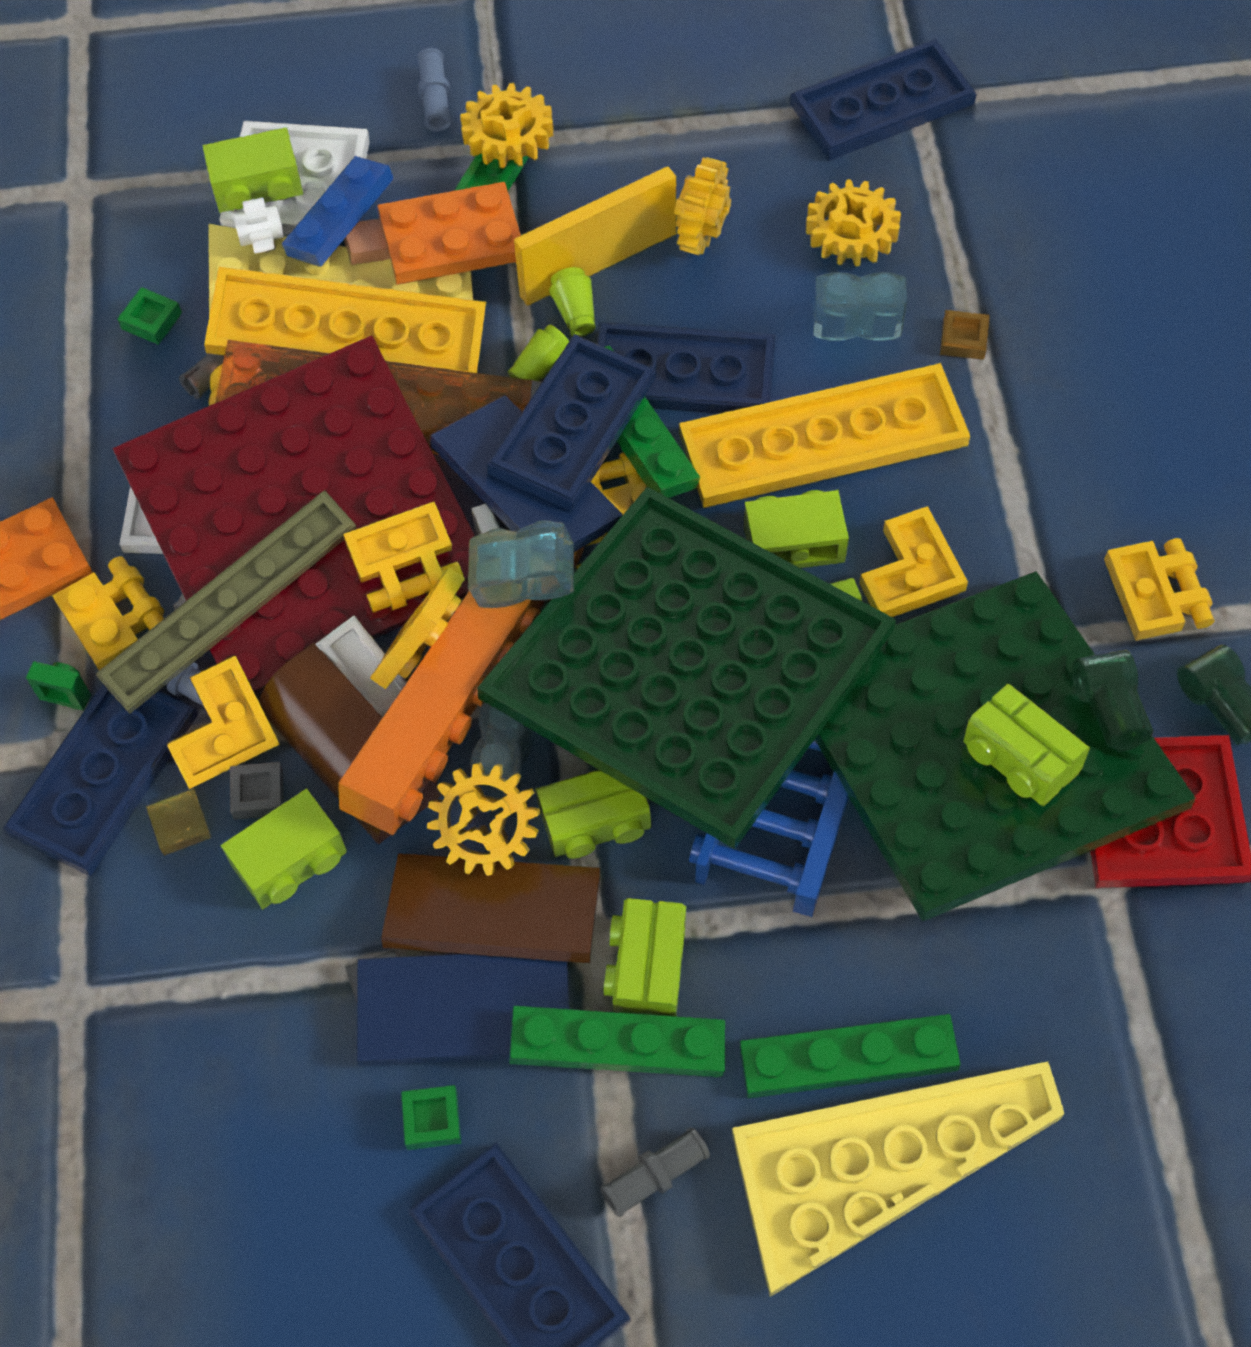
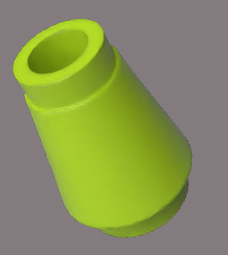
[549,267,596,337]
[508,324,569,391]

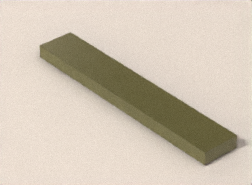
[95,490,356,714]

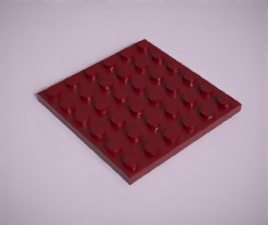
[112,335,488,695]

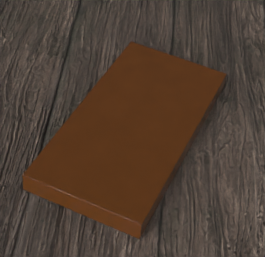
[381,853,600,963]

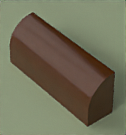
[259,643,441,845]

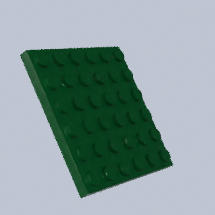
[477,487,896,849]
[815,571,1196,922]

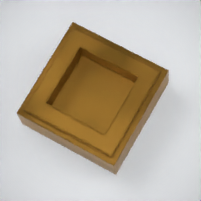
[940,310,990,360]

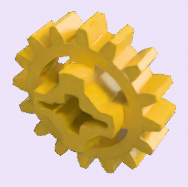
[460,83,554,168]
[674,157,732,256]
[805,179,901,267]
[427,762,540,876]

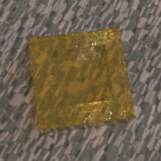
[146,789,212,856]

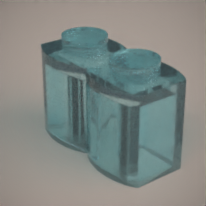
[813,272,907,341]
[468,520,574,608]
[470,702,533,809]

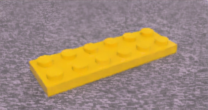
[204,266,486,388]
[679,363,970,508]

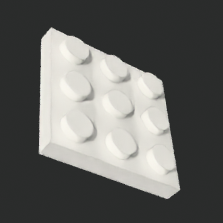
[219,121,370,235]

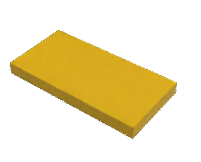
[514,166,676,306]

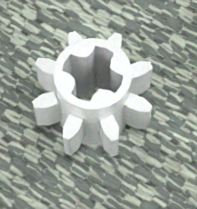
[233,198,284,254]

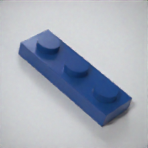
[281,156,394,267]

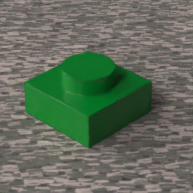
[118,287,182,345]
[26,661,91,711]
[401,1085,462,1150]

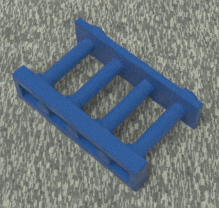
[689,740,849,917]

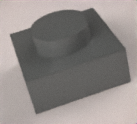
[230,762,284,820]

